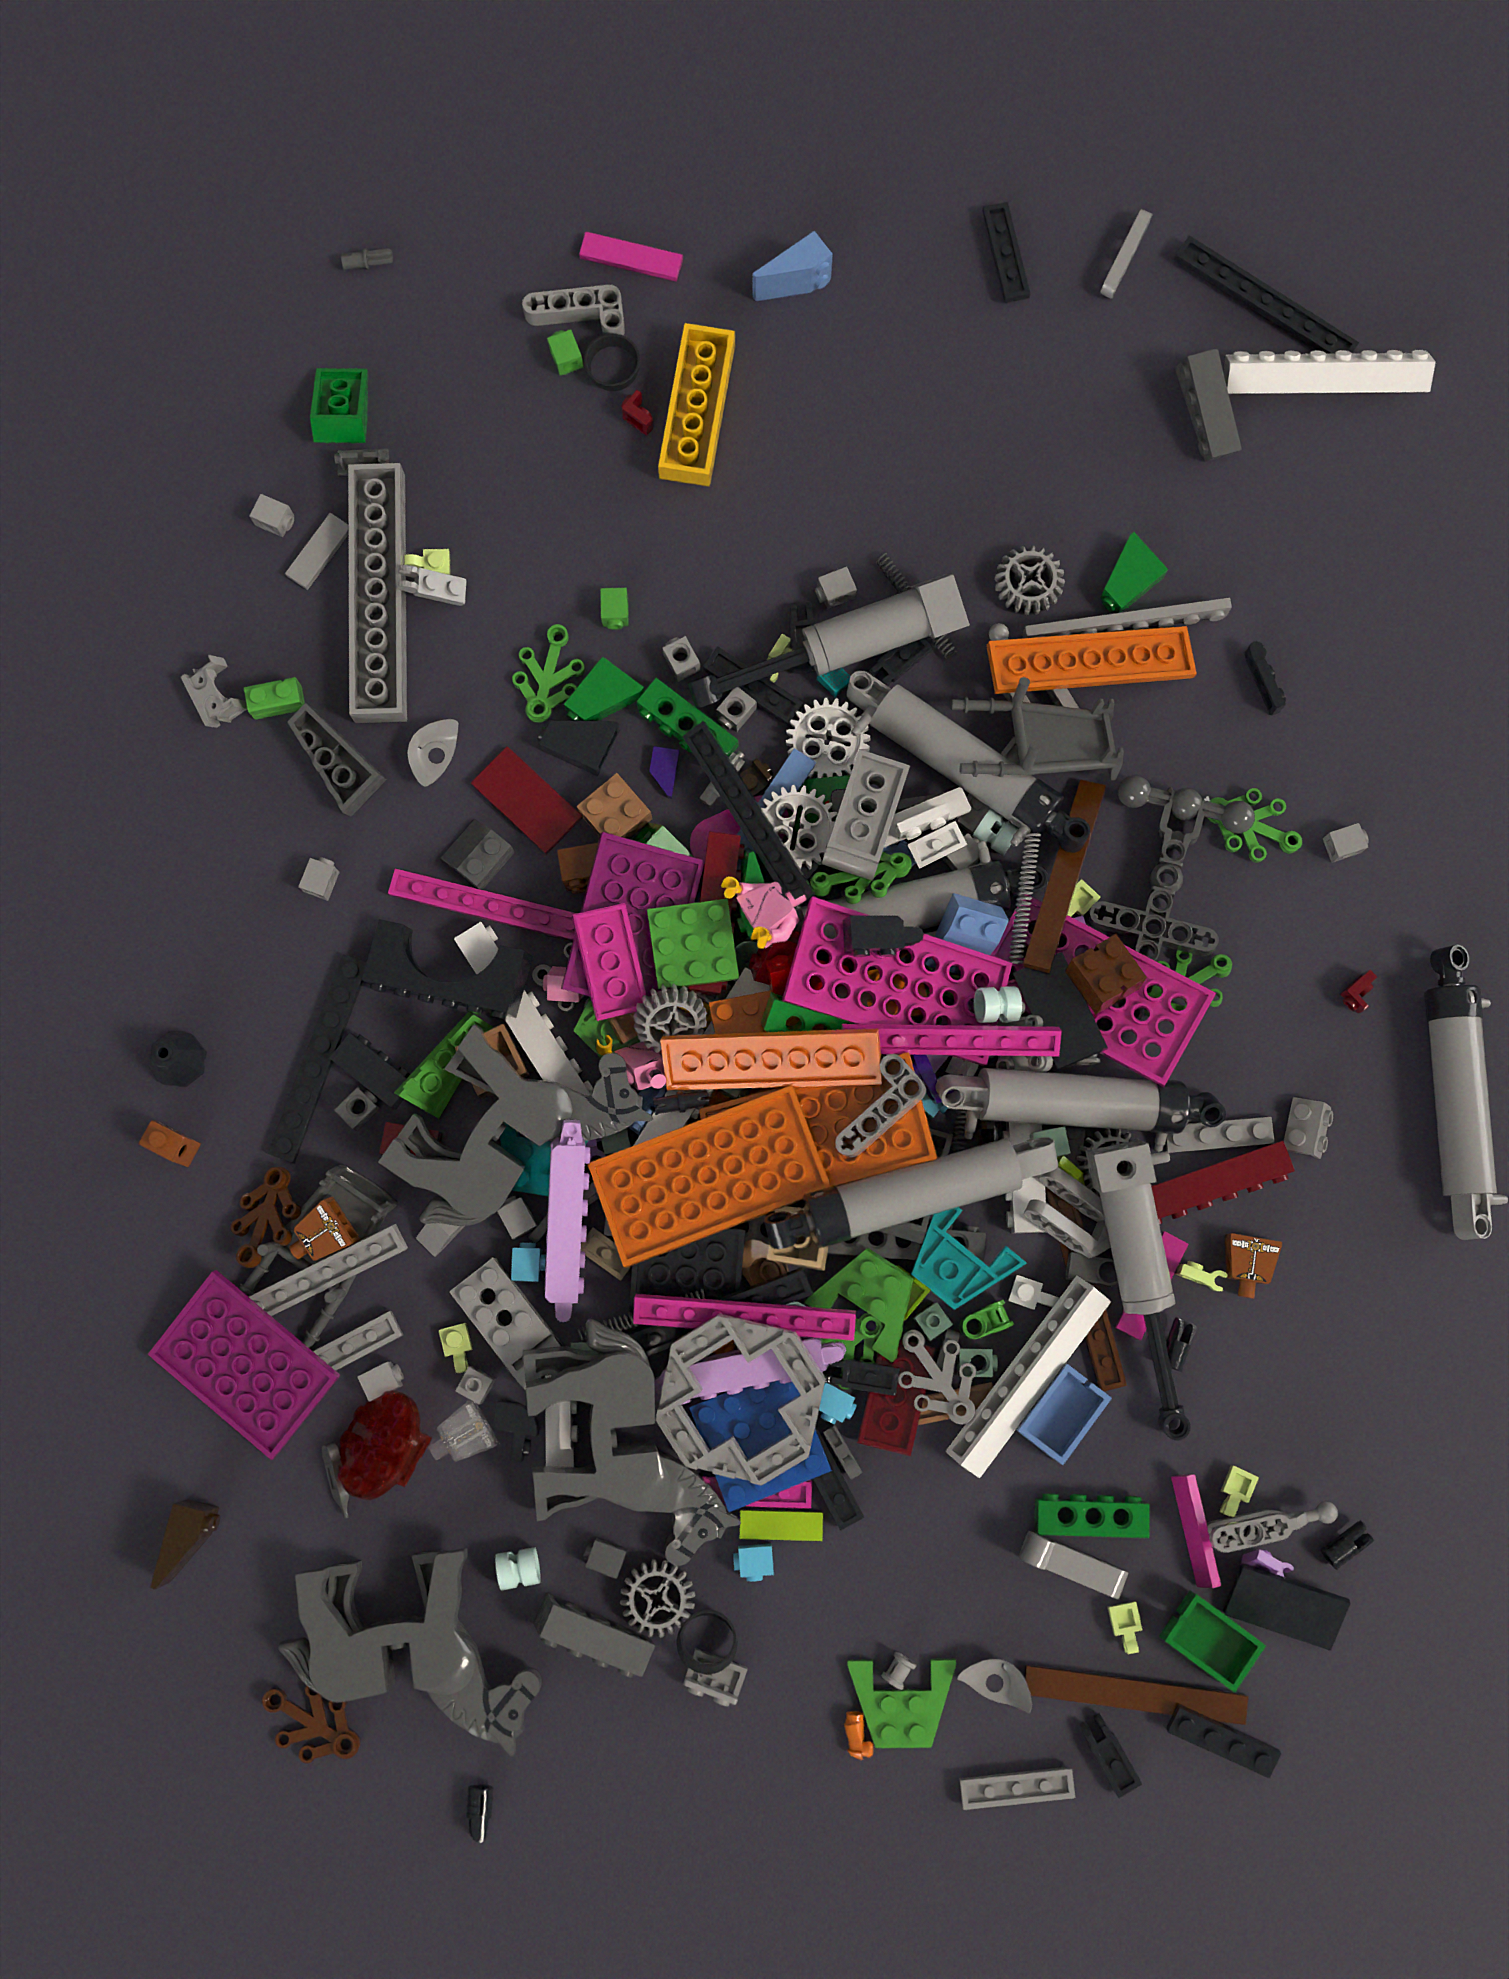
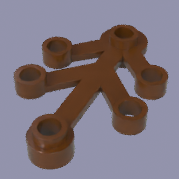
[230,1167,301,1268]
[262,1685,360,1763]

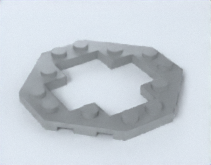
[655,1314,826,1486]

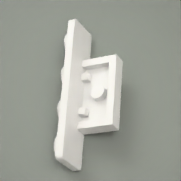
[884,787,971,848]
[545,1375,578,1467]

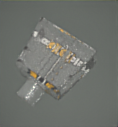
[429,1400,500,1462]

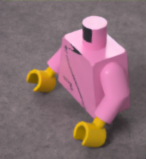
[721,877,807,948]
[596,1030,666,1090]

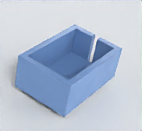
[1016,1364,1112,1465]

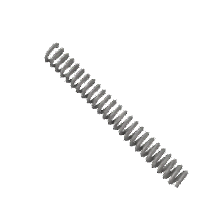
[1008,833,1041,964]

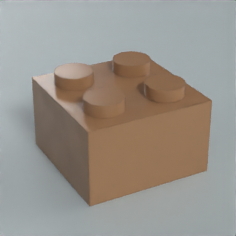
[577,773,652,839]

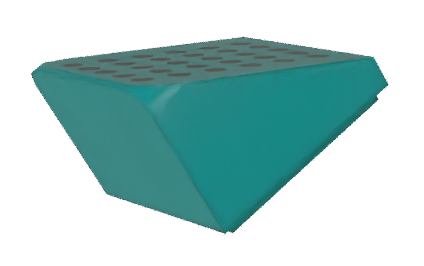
[817,668,851,698]

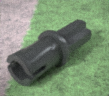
[341,248,393,270]

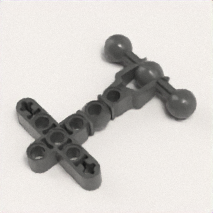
[1089,775,1255,961]

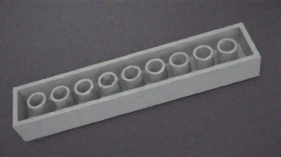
[348,463,407,723]

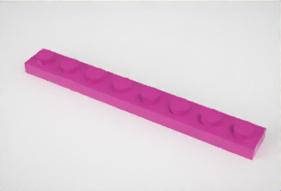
[388,869,577,941]
[842,1024,1062,1056]
[633,1294,856,1341]

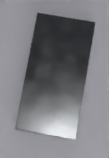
[1013,952,1108,1071]
[1223,1563,1351,1651]

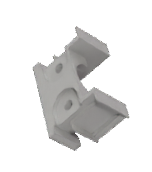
[181,655,248,728]

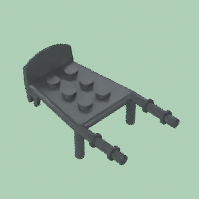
[950,677,1124,780]
[239,1164,398,1349]

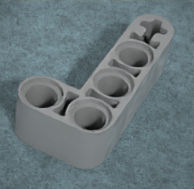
[522,285,625,335]
[835,1054,926,1158]
[1018,1531,1128,1599]

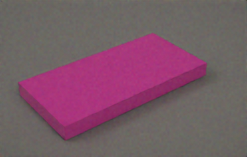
[572,903,647,1021]

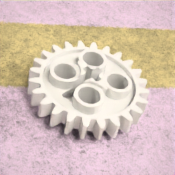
[786,698,870,779]
[761,785,837,870]

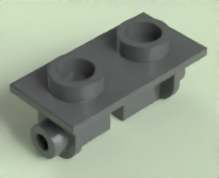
[335,449,389,476]

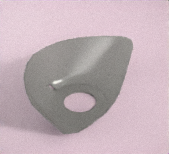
[407,719,458,786]
[957,1659,1032,1713]

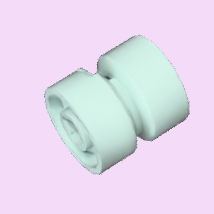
[972,808,1018,856]
[974,986,1022,1023]
[495,1547,541,1590]

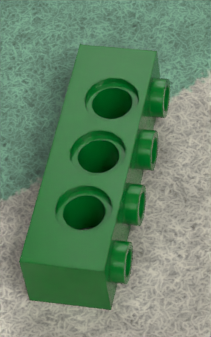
[637,678,738,757]
[761,992,855,1032]
[1035,1493,1149,1538]

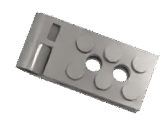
[821,749,910,881]
[450,1258,563,1389]

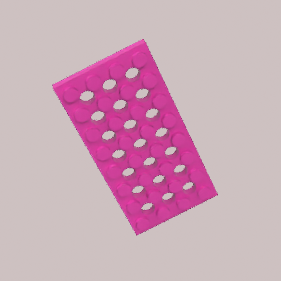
[974,894,1216,1087]
[782,897,1012,1066]

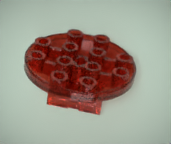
[338,1390,432,1500]

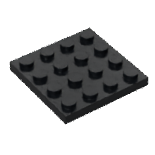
[628,1226,746,1326]

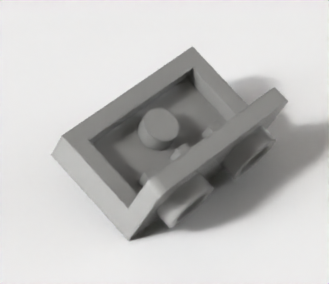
[1284,1097,1333,1159]
[683,1648,748,1706]

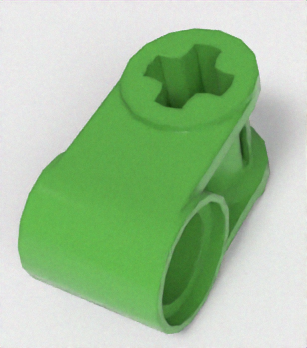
[959,1299,1014,1339]

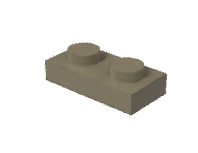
[580,1227,632,1281]

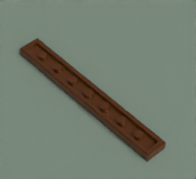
[1023,779,1106,973]
[1045,1186,1127,1392]
[1024,1665,1249,1725]

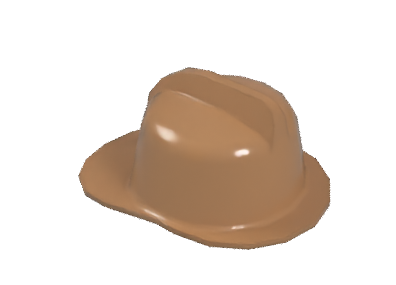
[742,1239,789,1286]

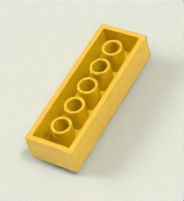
[658,323,735,487]

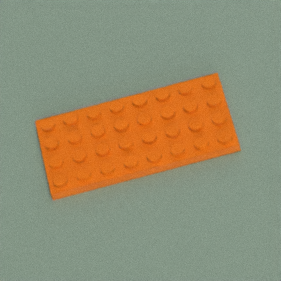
[699,1052,937,1187]
[588,1085,831,1268]

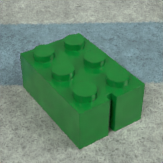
[1159,1590,1266,1693]

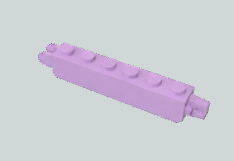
[545,1120,590,1322]
[654,1337,846,1405]

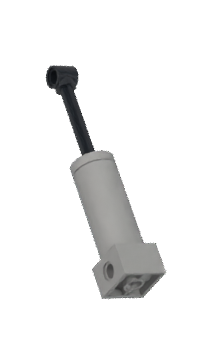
[687,574,970,708]
[1086,1140,1191,1441]

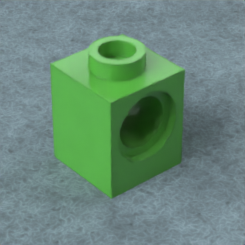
[547,329,583,376]
[601,588,629,630]

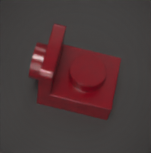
[621,390,653,436]
[1340,970,1377,1013]

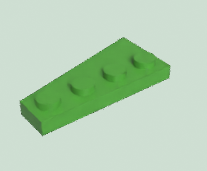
[394,1012,493,1119]

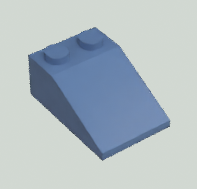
[753,231,833,301]
[924,893,1009,975]

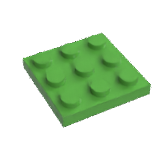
[647,899,739,990]

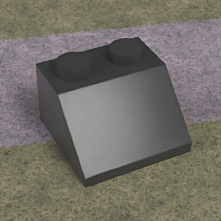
[441,819,515,890]

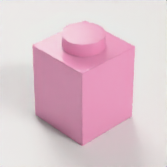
[543,966,583,1002]

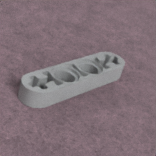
[1100,209,1153,299]

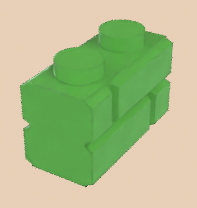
[244,677,305,720]

